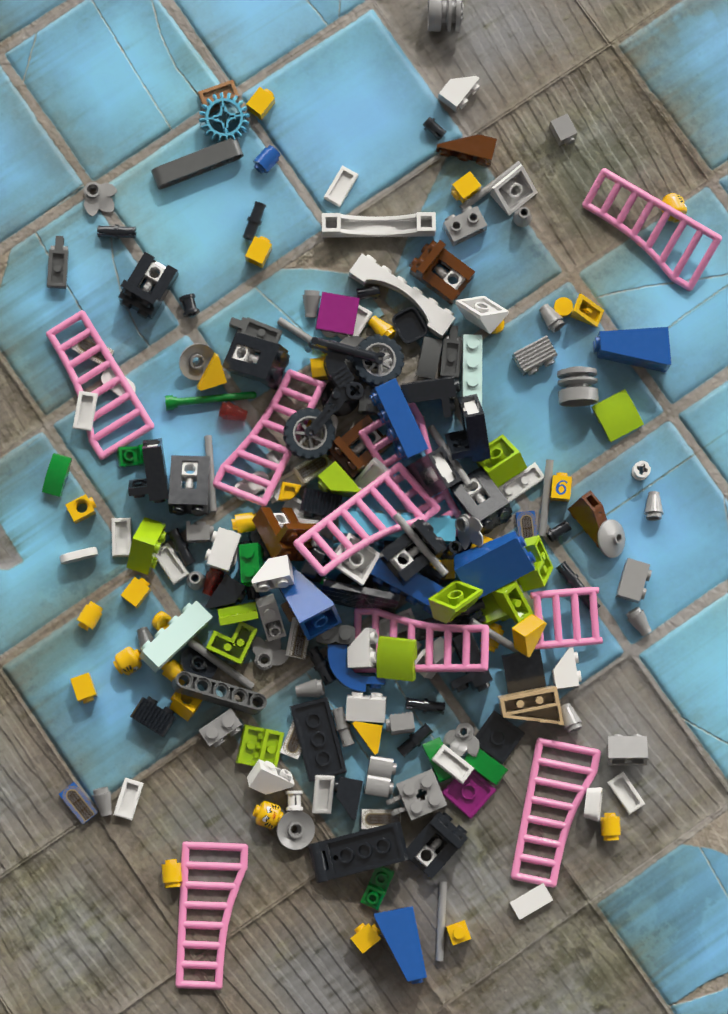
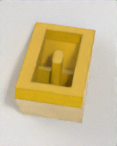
[570,294,604,327]
[197,352,227,391]
[512,614,547,658]
[352,721,382,756]

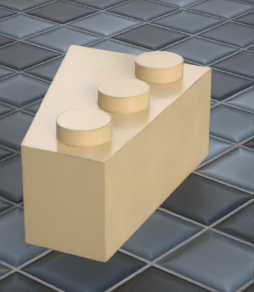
[497,685,564,725]

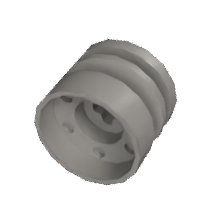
[428,0,463,32]
[557,366,599,407]

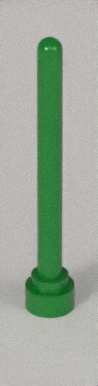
[165,391,257,411]

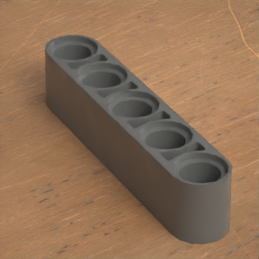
[151,138,244,189]
[172,671,267,715]

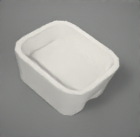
[584,787,603,822]

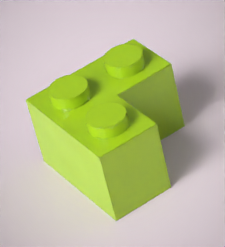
[126,517,167,575]
[516,535,554,592]
[206,622,258,666]

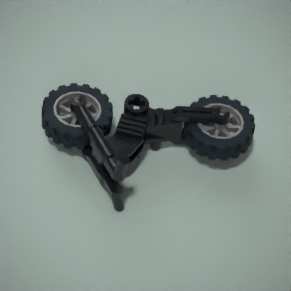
[283,334,404,460]

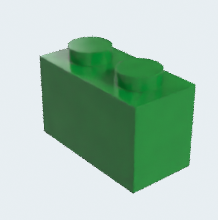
[239,543,264,587]

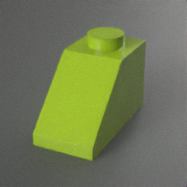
[491,581,533,624]

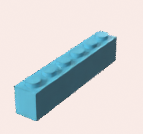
[338,508,456,544]

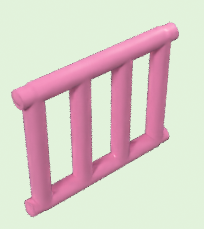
[530,587,603,649]

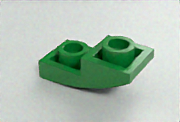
[117,444,144,467]
[42,453,72,497]
[422,737,452,783]
[464,748,508,785]
[360,867,395,910]

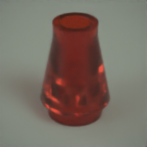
[218,401,248,422]
[202,567,225,596]

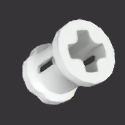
[631,461,651,481]
[286,791,303,811]

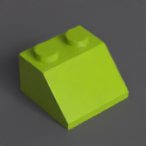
[476,434,527,487]
[318,461,361,497]
[428,580,483,624]

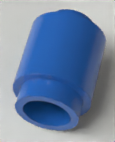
[253,145,281,174]

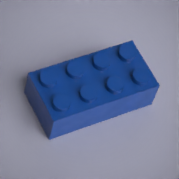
[369,378,429,461]
[370,558,444,615]

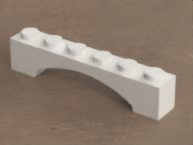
[322,212,436,237]
[349,254,455,340]

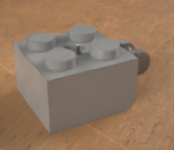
[386,769,447,821]

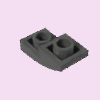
[416,336,443,379]

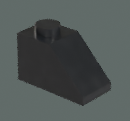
[205,574,247,611]
[333,777,363,820]

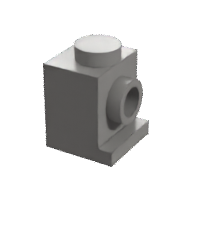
[186,521,214,543]

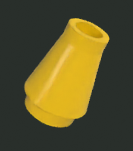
[368,316,396,339]

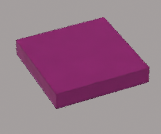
[316,292,360,336]
[442,770,496,819]

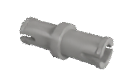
[331,707,355,747]

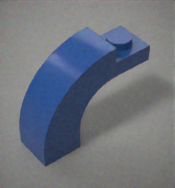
[328,645,385,693]

